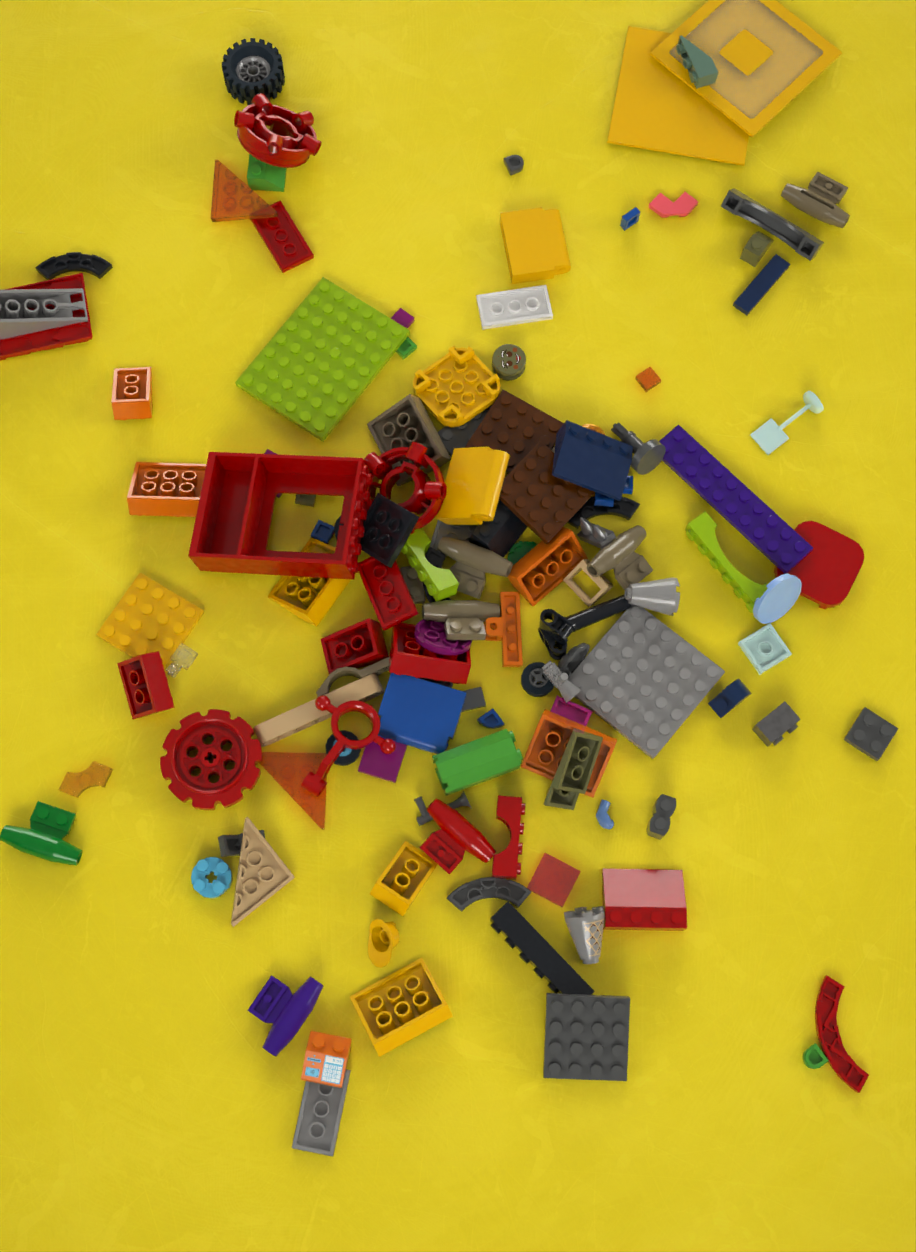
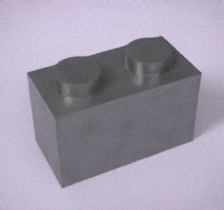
[752,701,800,747]

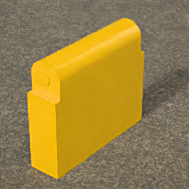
[500,207,571,284]
[436,447,510,525]

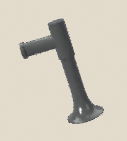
[414,790,472,826]

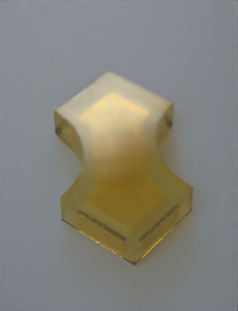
[59,761,113,798]

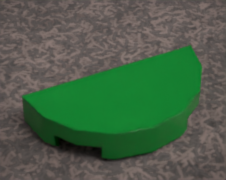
[507,541,538,566]

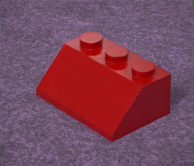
[117,651,175,719]

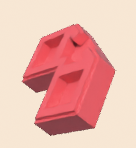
[649,192,698,218]

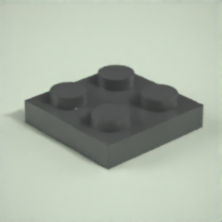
[843,707,898,761]

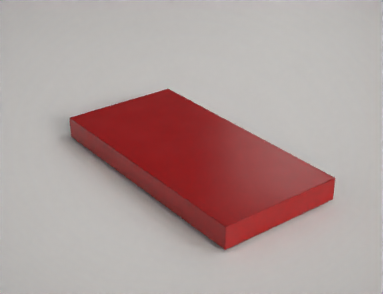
[249,201,314,273]
[358,556,419,631]

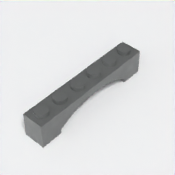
[721,188,824,261]

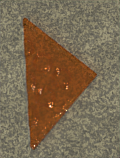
[211,159,278,222]
[259,752,327,830]

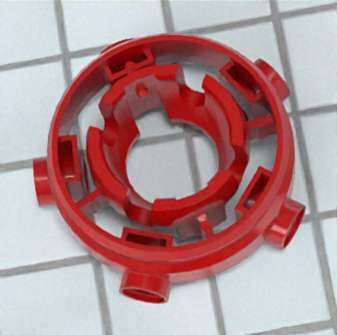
[234,93,322,168]
[364,441,447,534]

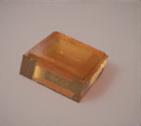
[635,367,661,392]

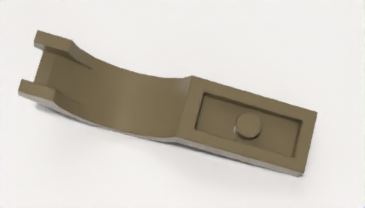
[316,657,390,697]

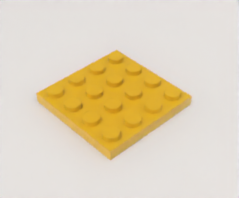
[96,573,204,671]

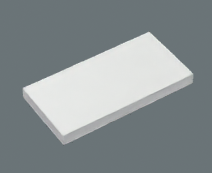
[476,285,553,330]

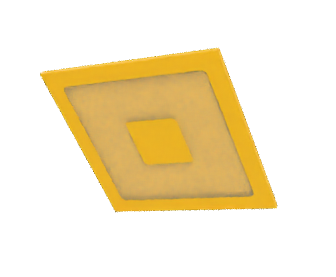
[650,0,842,137]

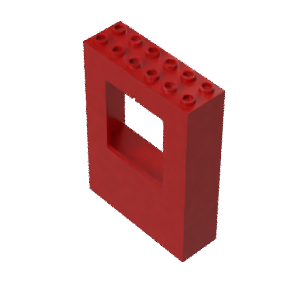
[188,452,373,580]

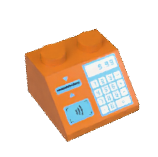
[301,1031,352,1088]

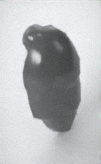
[557,643,590,678]

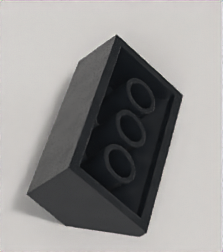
[469,500,528,558]

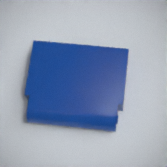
[378,673,467,754]

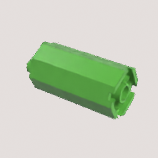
[432,729,523,796]

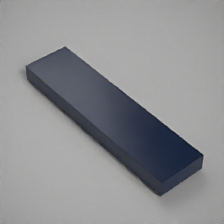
[733,254,790,316]

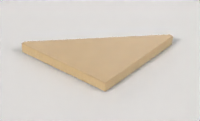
[231,816,295,927]

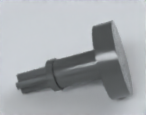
[611,423,666,475]

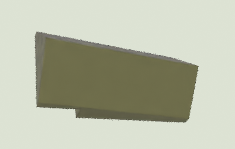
[544,728,603,810]

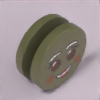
[492,344,526,381]

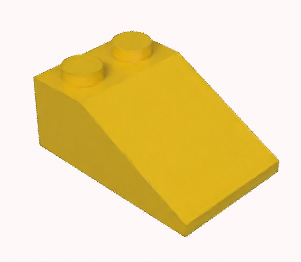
[370,841,438,916]

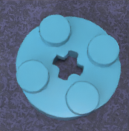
[191,857,232,898]

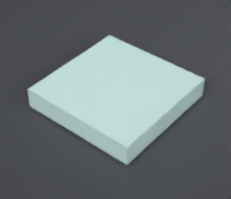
[738,623,792,675]

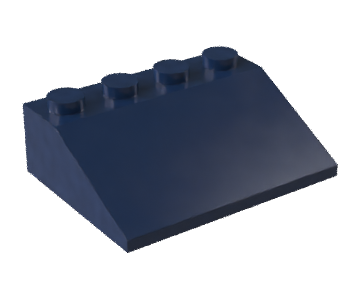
[552,420,633,501]

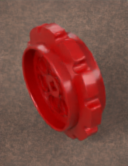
[160,709,263,810]

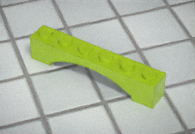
[685,511,768,613]

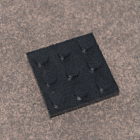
[360,493,420,568]

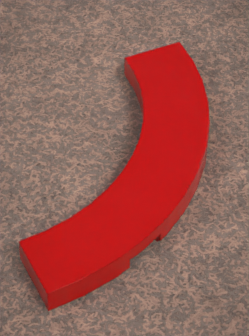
[815,975,869,1093]

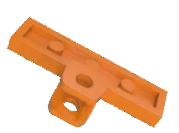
[484,592,523,667]

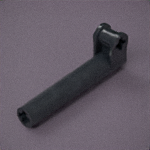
[538,595,632,660]

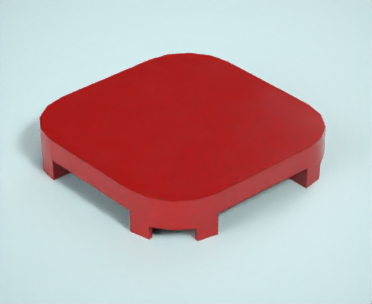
[773,521,864,609]

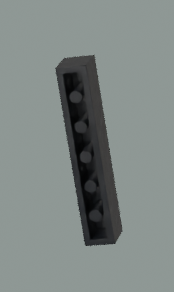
[490,902,594,995]

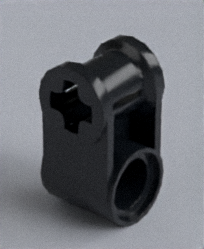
[540,609,577,644]

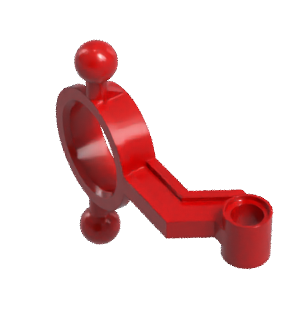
[301,695,396,797]

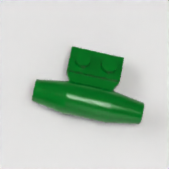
[0,801,82,866]

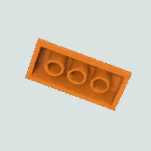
[508,527,588,606]

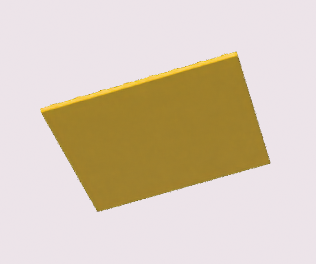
[607,26,749,166]

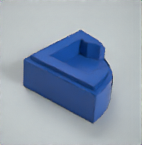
[477,709,504,729]

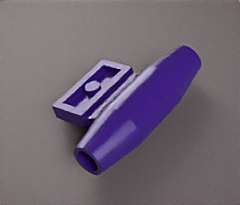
[247,975,324,1057]

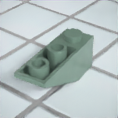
[676,36,718,89]

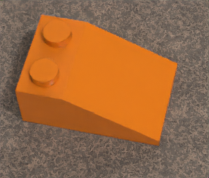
[111,367,152,420]

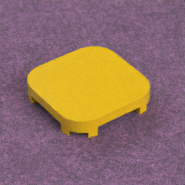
[413,346,501,428]

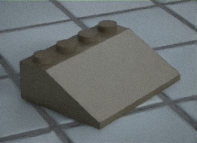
[367,394,451,486]

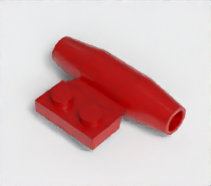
[419,798,496,875]

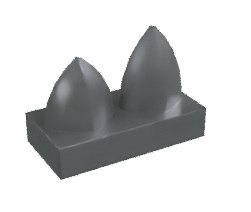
[577,517,616,549]

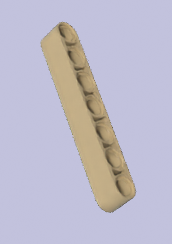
[253,673,384,747]

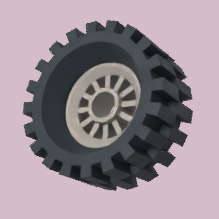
[222,38,285,105]

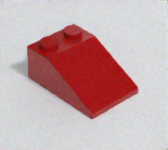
[321,618,389,674]

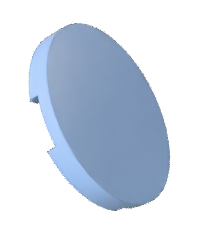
[753,573,802,624]

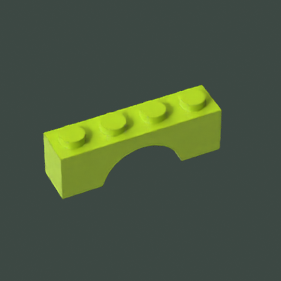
[401,528,459,602]

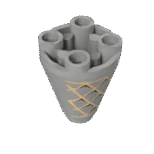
[564,906,605,964]

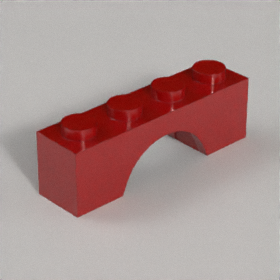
[492,795,525,880]

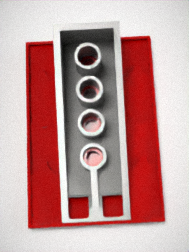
[0,273,92,360]

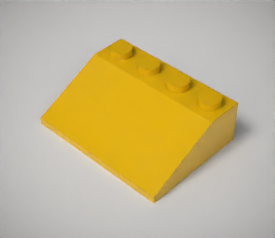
[267,537,356,627]
[350,958,453,1057]

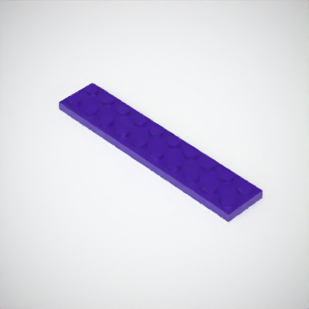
[659,425,813,574]

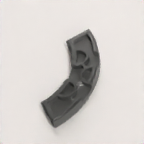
[446,877,531,912]

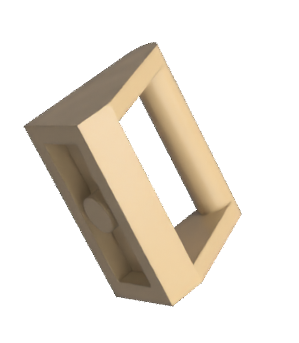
[563,559,614,607]

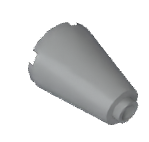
[624,577,680,616]

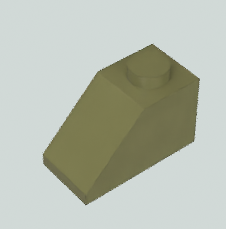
[740,231,774,267]

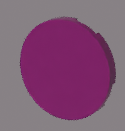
[414,619,472,655]

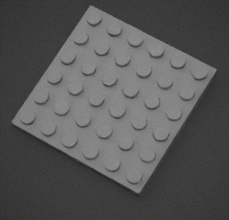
[567,604,725,759]

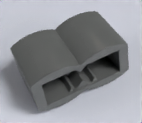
[647,794,676,840]

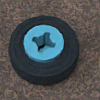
[325,730,361,766]

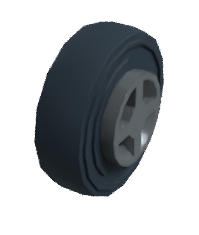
[521,662,554,697]

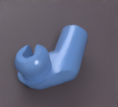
[596,800,614,830]

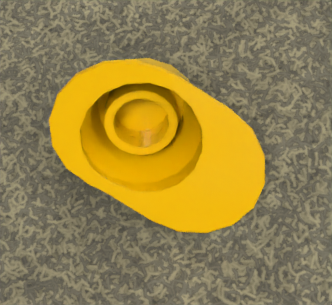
[368,919,400,968]

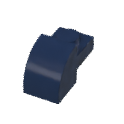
[708,679,752,718]

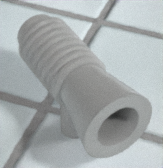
[542,661,581,703]

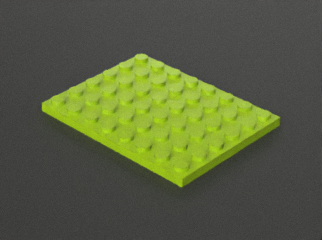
[235,277,410,441]

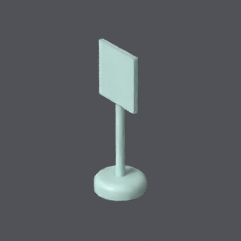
[750,390,824,455]

